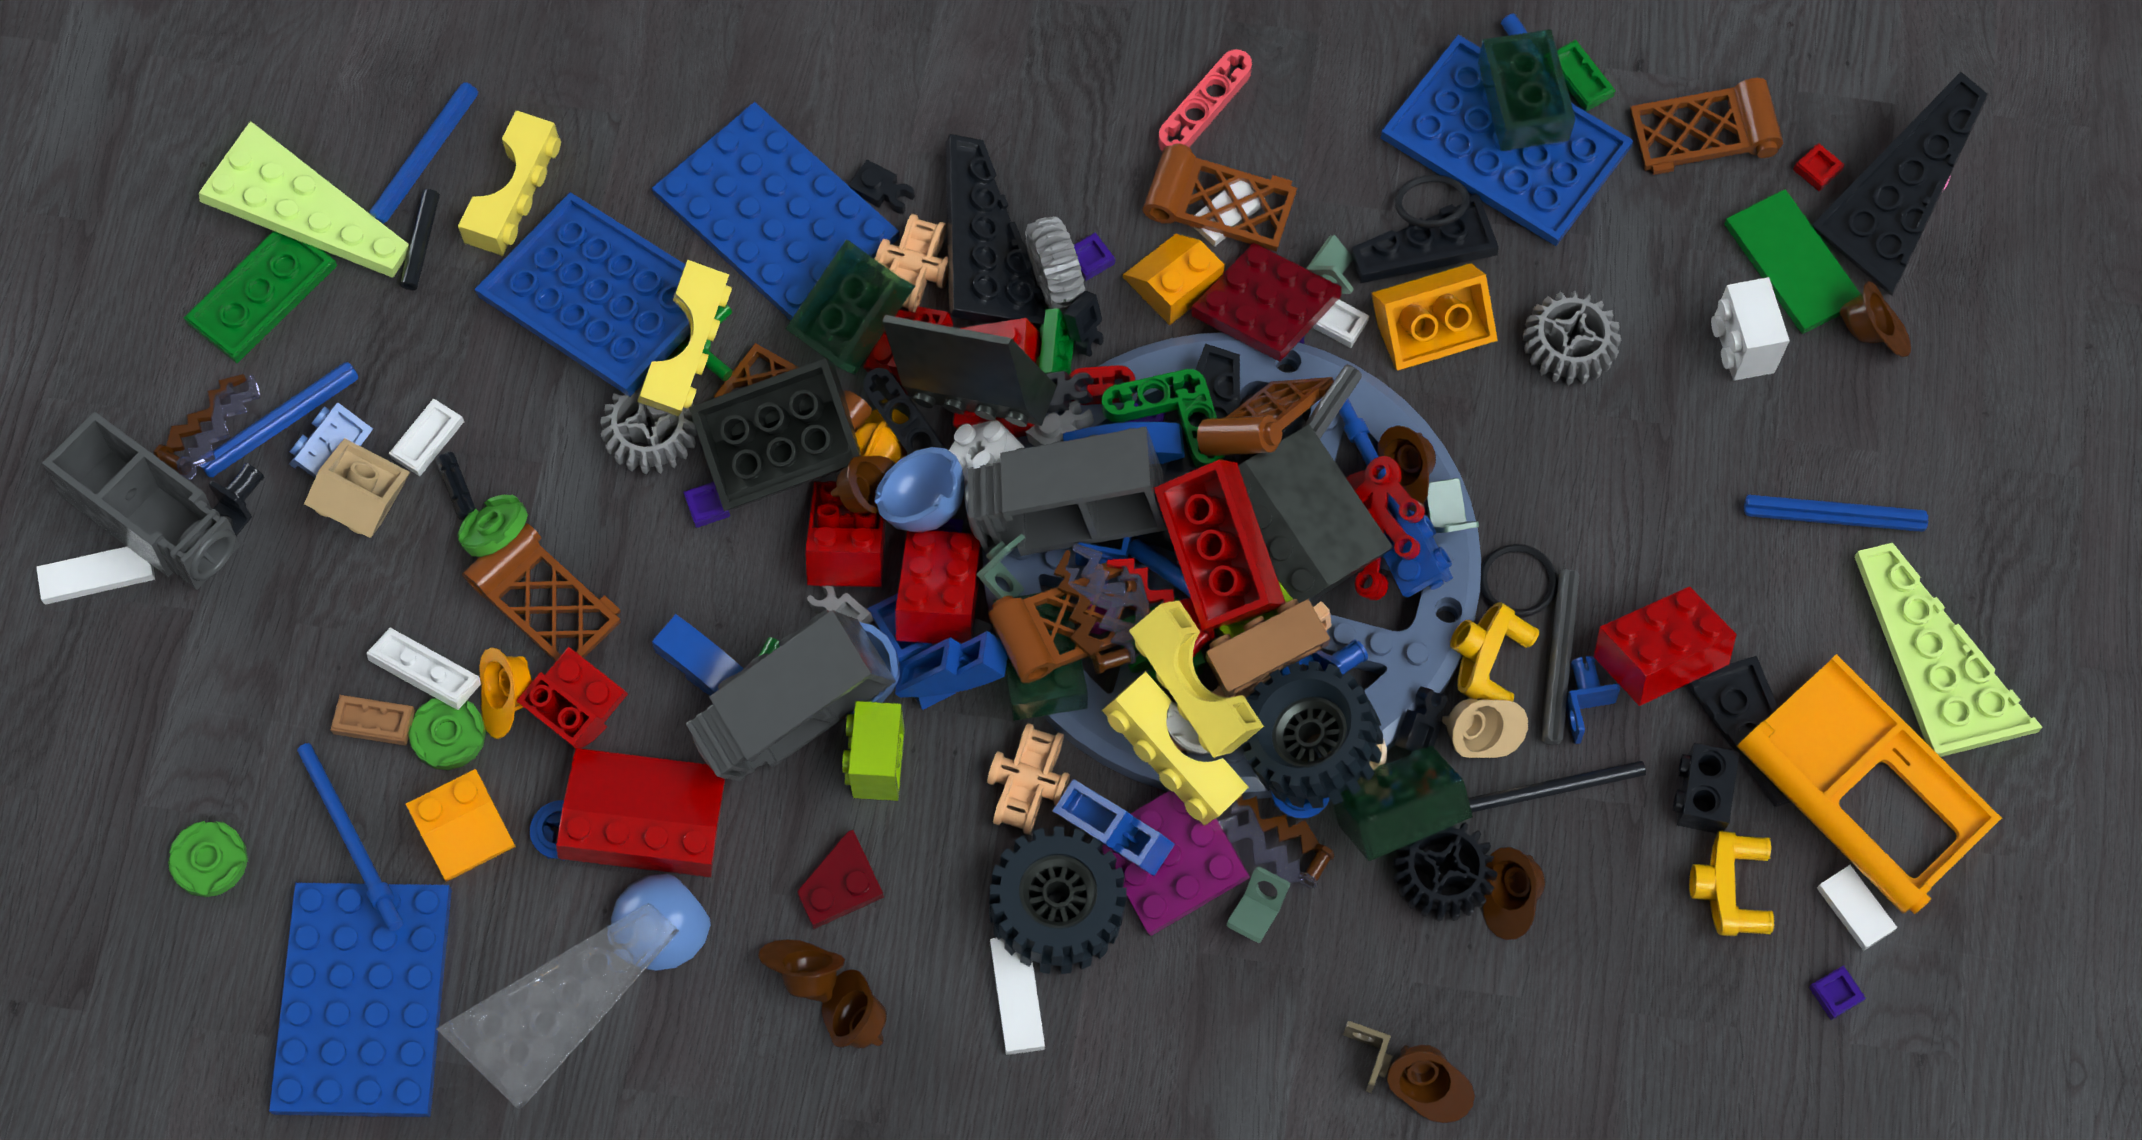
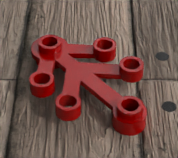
[1354,456,1425,601]

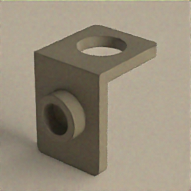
[1343,1021,1393,1093]

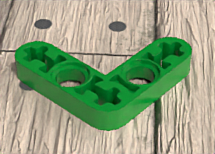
[1101,369,1225,468]

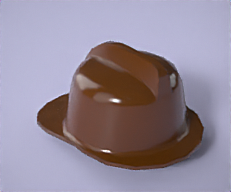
[1840,282,1911,357]
[1378,425,1436,512]
[831,456,896,514]
[1483,847,1545,940]
[758,939,845,1002]
[821,969,887,1048]
[1387,1045,1475,1123]

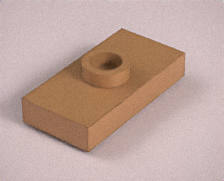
[330,695,415,746]

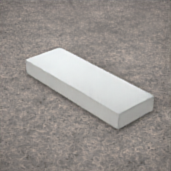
[37,547,155,605]
[367,628,481,710]
[990,938,1045,1055]

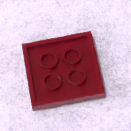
[1192,243,1342,362]

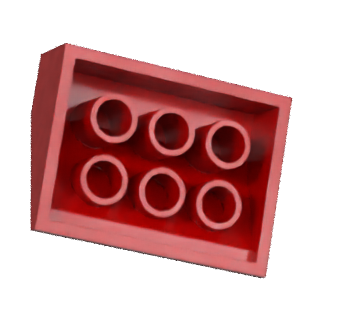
[556,748,725,877]

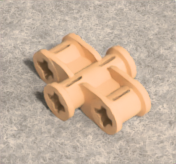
[875,214,948,313]
[987,723,1070,835]

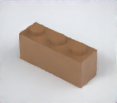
[1205,599,1330,697]

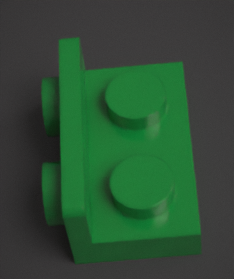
[1036,308,1074,374]

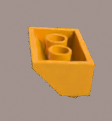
[1371,263,1498,371]

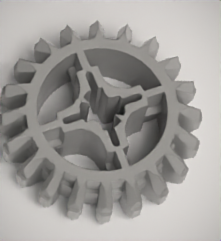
[1025,216,1086,312]
[1523,291,1621,386]
[600,384,698,475]

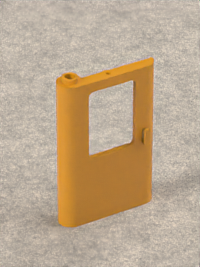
[1737,654,2002,915]

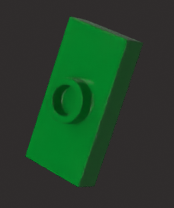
[1546,40,1616,112]

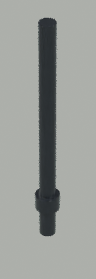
[1423,761,1646,822]

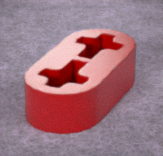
[1069,365,1135,405]

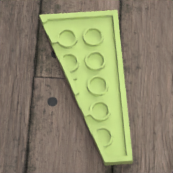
[199,121,409,278]
[1855,543,2043,757]

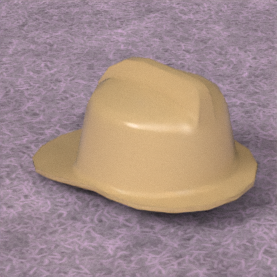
[1442,698,1528,758]

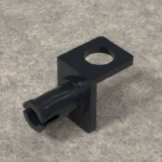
[208,463,265,536]

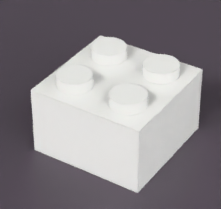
[1711,277,1790,381]

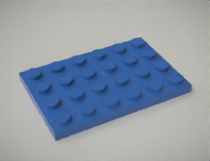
[1380,34,1634,246]
[652,102,900,327]
[474,192,690,397]
[269,883,452,1117]

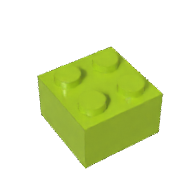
[842,701,905,801]

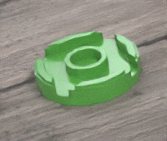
[458,495,528,557]
[408,698,486,770]
[168,821,248,897]

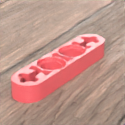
[1158,49,1252,152]

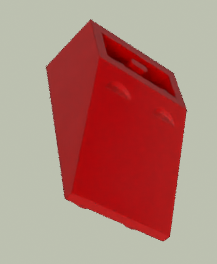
[805,481,886,587]

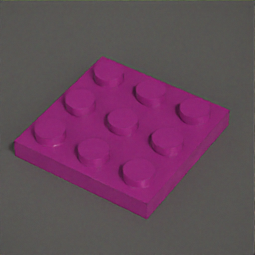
[1102,791,1251,936]

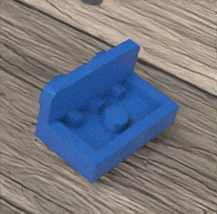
[1383,510,1453,598]

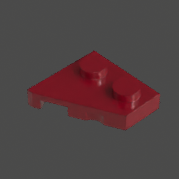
[797,829,884,929]

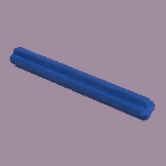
[369,82,478,224]
[199,362,358,477]
[1744,495,1928,532]

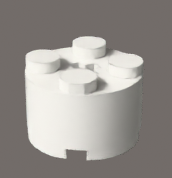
[949,420,1025,490]

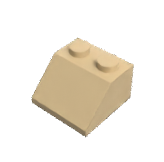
[304,438,410,538]

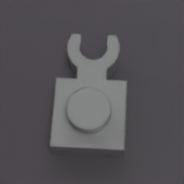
[1026,400,1094,446]
[807,586,874,624]

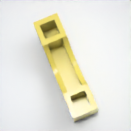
[458,110,561,256]
[637,260,732,416]
[1129,601,1264,758]
[1101,672,1249,826]

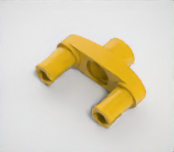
[1450,602,1539,702]
[1689,831,1774,936]

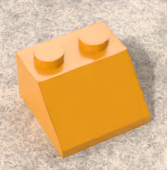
[1123,234,1224,325]
[406,769,516,882]

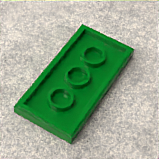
[1724,189,1861,335]
[184,231,337,364]

